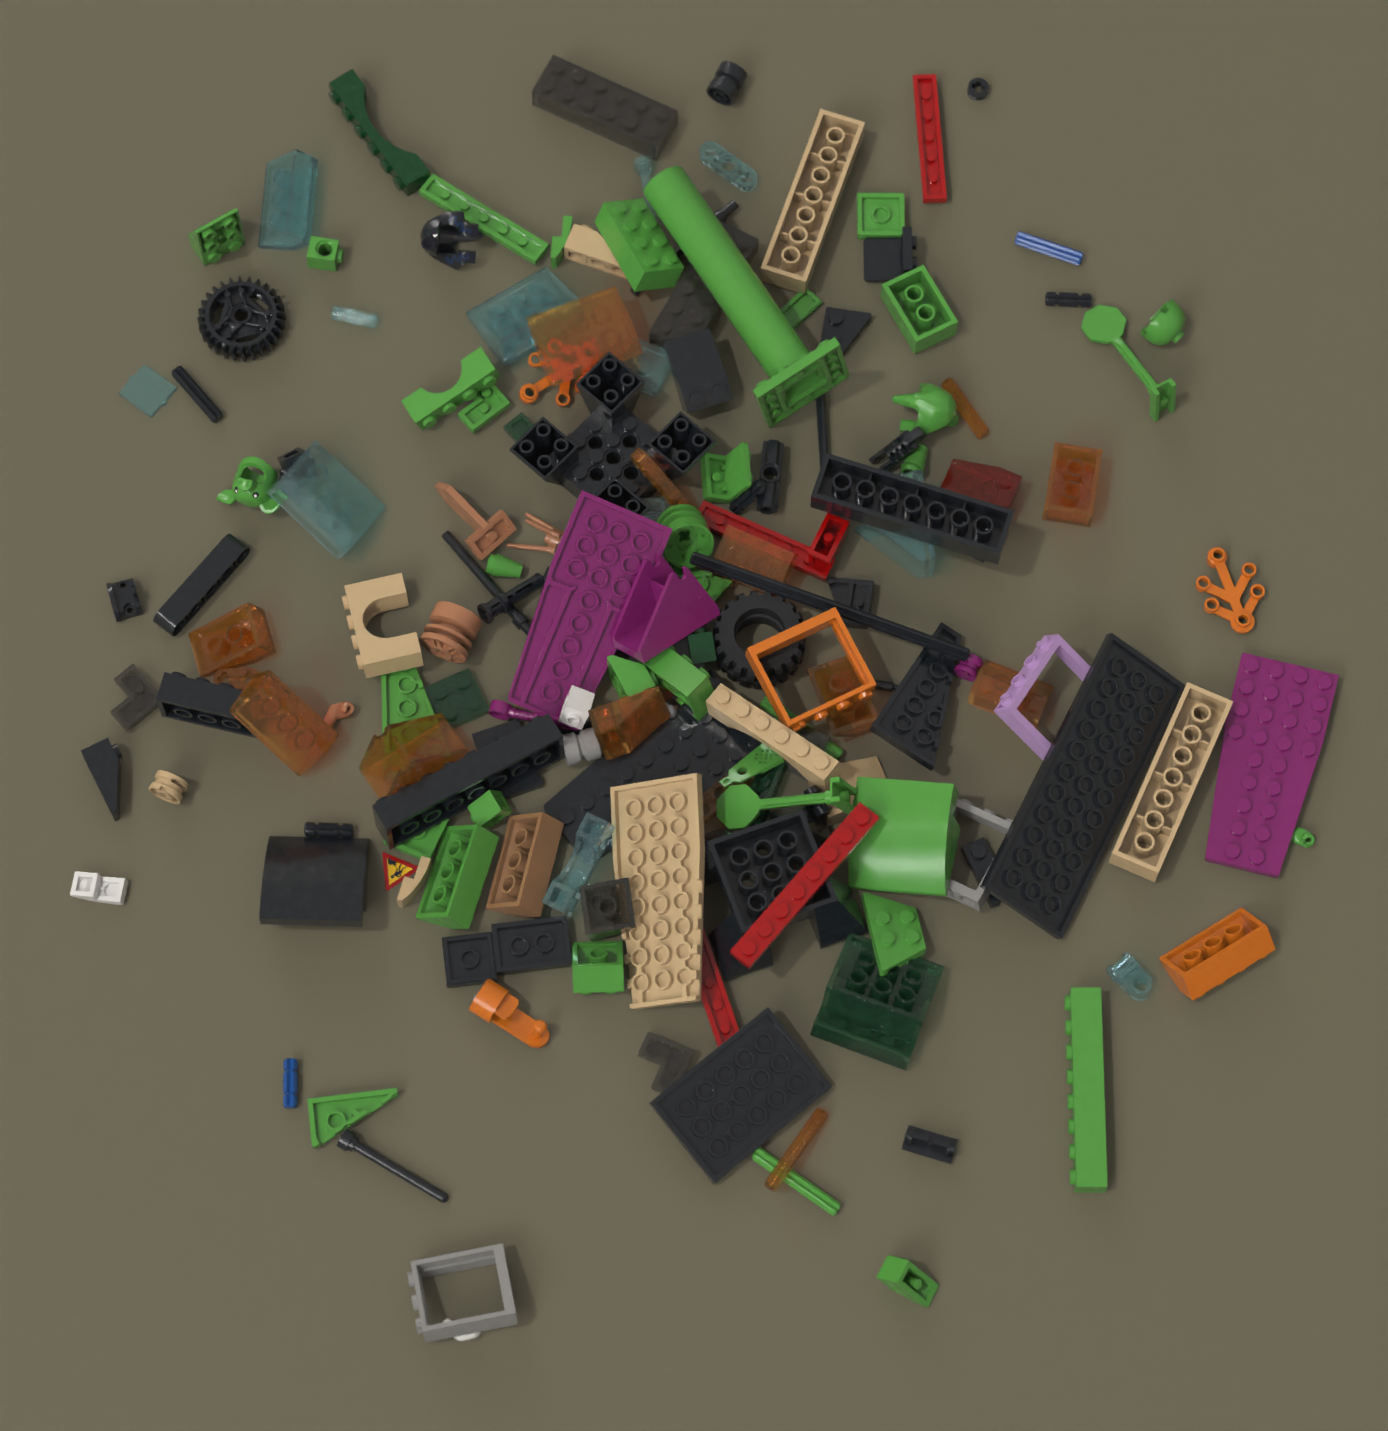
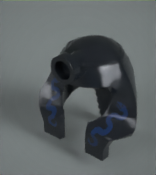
[420,211,482,270]

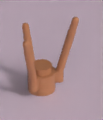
[506,512,563,554]

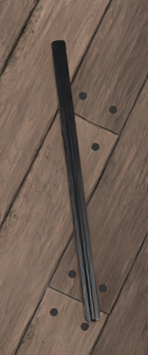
[690,552,970,661]

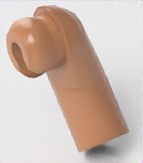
[321,701,355,730]

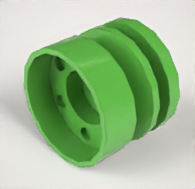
[657,504,714,568]

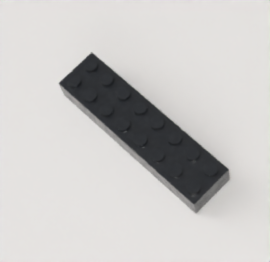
[810,453,1015,565]
[372,713,565,850]

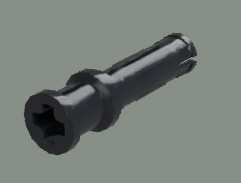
[477,572,545,624]

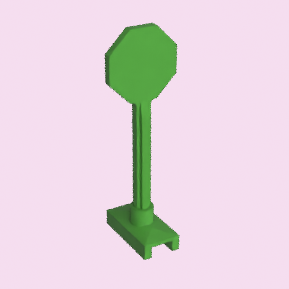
[1081,305,1176,422]
[717,777,857,830]

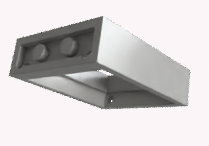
[947,799,1013,911]
[407,1243,518,1343]

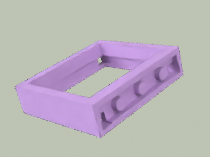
[994,634,1090,760]

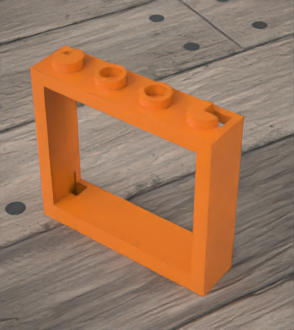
[745,607,877,732]

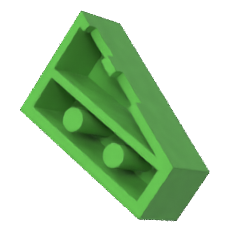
[637,646,714,721]

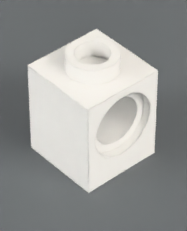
[558,685,595,730]

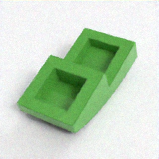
[551,216,573,268]

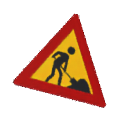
[382,852,418,892]

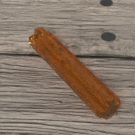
[941,377,989,439]

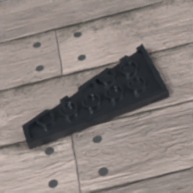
[869,622,962,771]

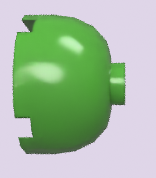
[1139,298,1185,346]

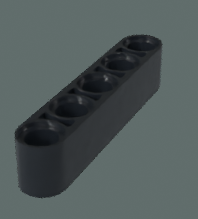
[153,533,250,637]

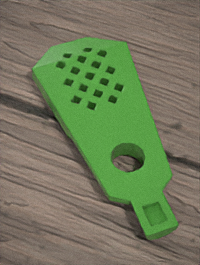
[719,743,785,788]

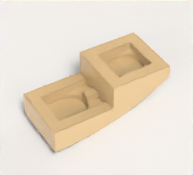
[397,856,432,908]

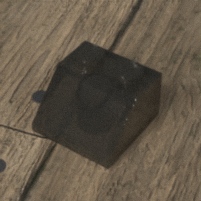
[579,877,636,942]

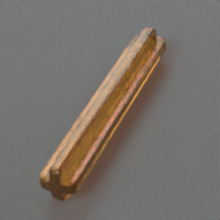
[764,1108,828,1192]

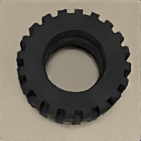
[713,590,806,689]

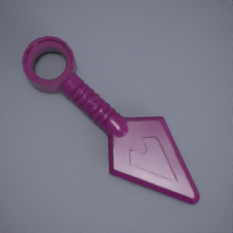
[488,700,580,731]

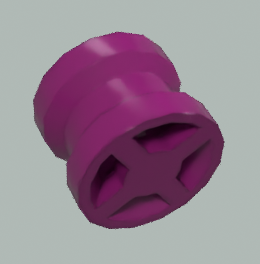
[954,653,983,682]

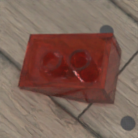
[940,459,1022,509]

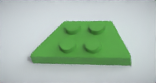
[861,892,926,976]

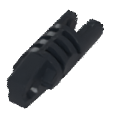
[869,426,927,471]

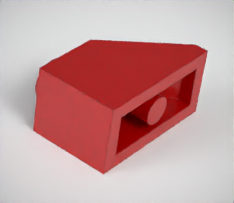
[807,512,850,564]

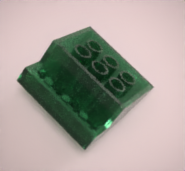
[810,932,945,1071]

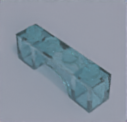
[542,812,615,917]

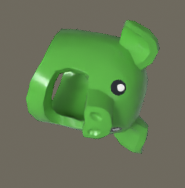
[216,456,282,514]

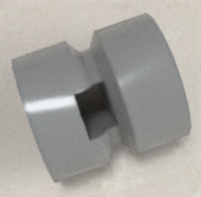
[563,727,601,766]

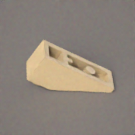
[564,224,627,279]

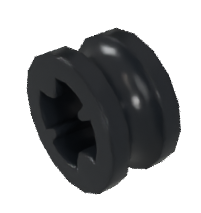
[967,78,989,101]

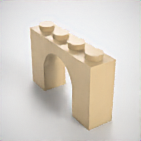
[342,573,424,678]

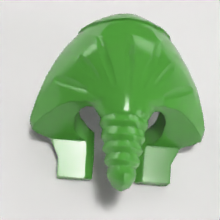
[892,383,959,434]

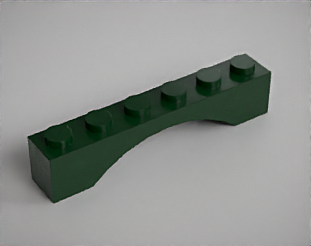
[328,69,430,196]

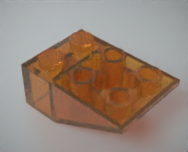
[588,686,671,760]

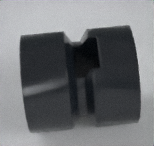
[706,61,747,106]

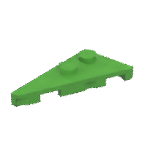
[307,1088,398,1149]

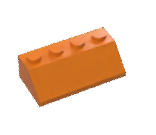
[1159,907,1276,1001]

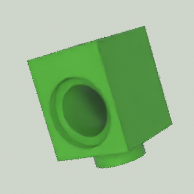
[306,236,344,272]
[467,790,513,829]

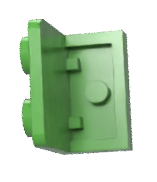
[700,442,753,504]

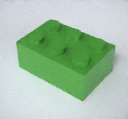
[880,264,958,354]

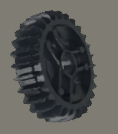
[197,276,286,362]

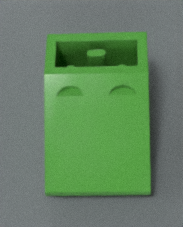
[188,208,245,266]

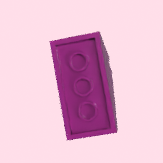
[611,553,720,663]

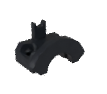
[106,578,143,622]

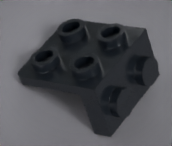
[863,227,917,282]

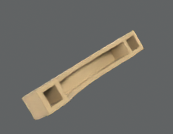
[706,683,841,791]

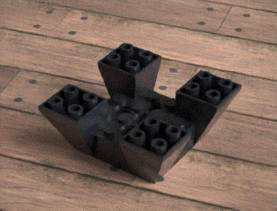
[509,351,717,516]
[704,805,868,982]

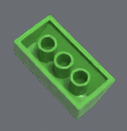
[415,825,499,929]

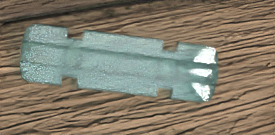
[331,306,378,328]

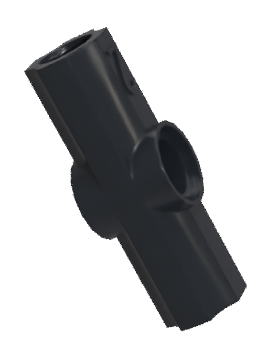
[756,439,784,515]

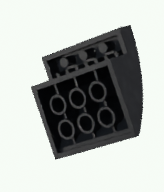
[259,836,370,927]

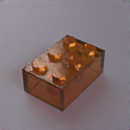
[1042,442,1102,527]
[714,525,798,598]

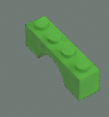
[401,347,501,430]

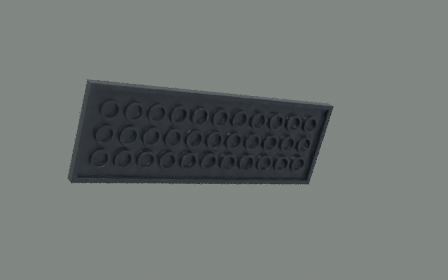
[980,633,1186,939]

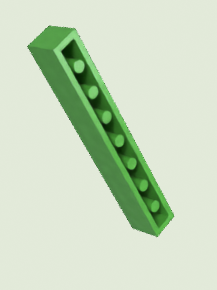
[1064,987,1108,1193]

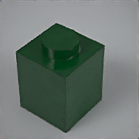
[686,627,717,664]

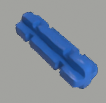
[283,1058,298,1109]

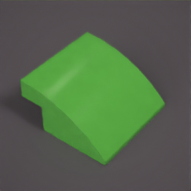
[848,777,960,897]

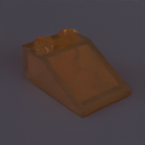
[188,602,276,678]

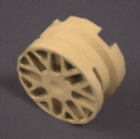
[148,770,189,804]

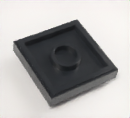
[442,932,498,988]

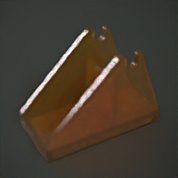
[359,713,469,799]

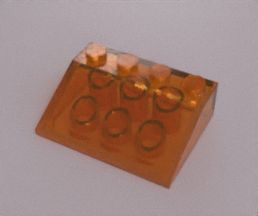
[526,286,644,386]

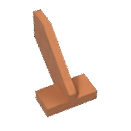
[434,482,517,561]

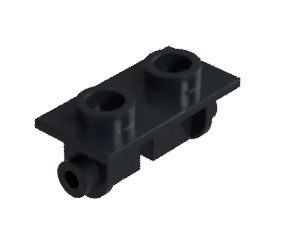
[901,1125,958,1164]

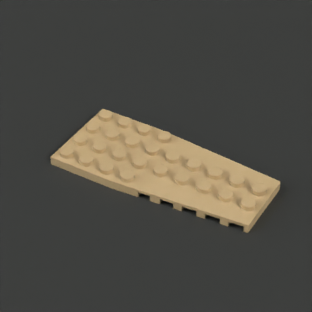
[610,773,705,1010]

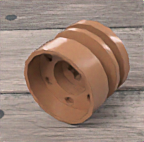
[419,601,482,663]

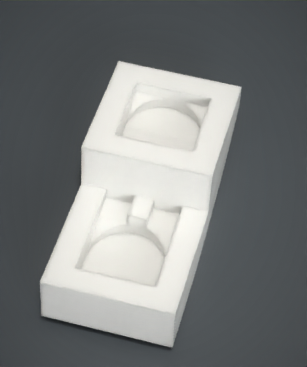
[70,871,129,905]

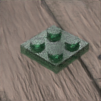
[424,668,489,733]

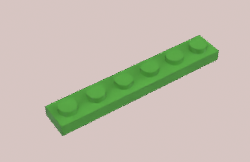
[419,173,549,266]

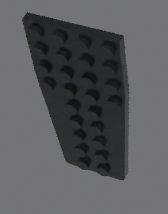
[544,669,762,864]

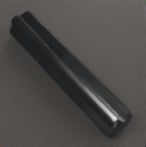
[172,366,223,423]

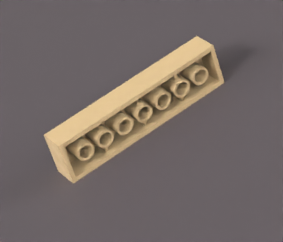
[760,109,865,295]
[1109,682,1233,882]

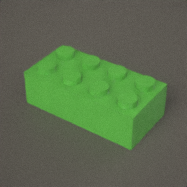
[594,198,684,292]

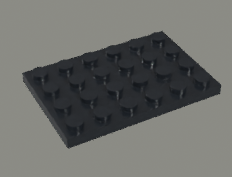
[649,1007,832,1184]

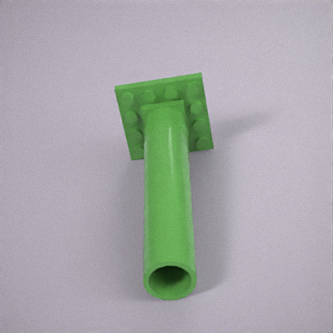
[644,166,850,428]

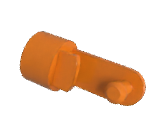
[469,978,549,1048]

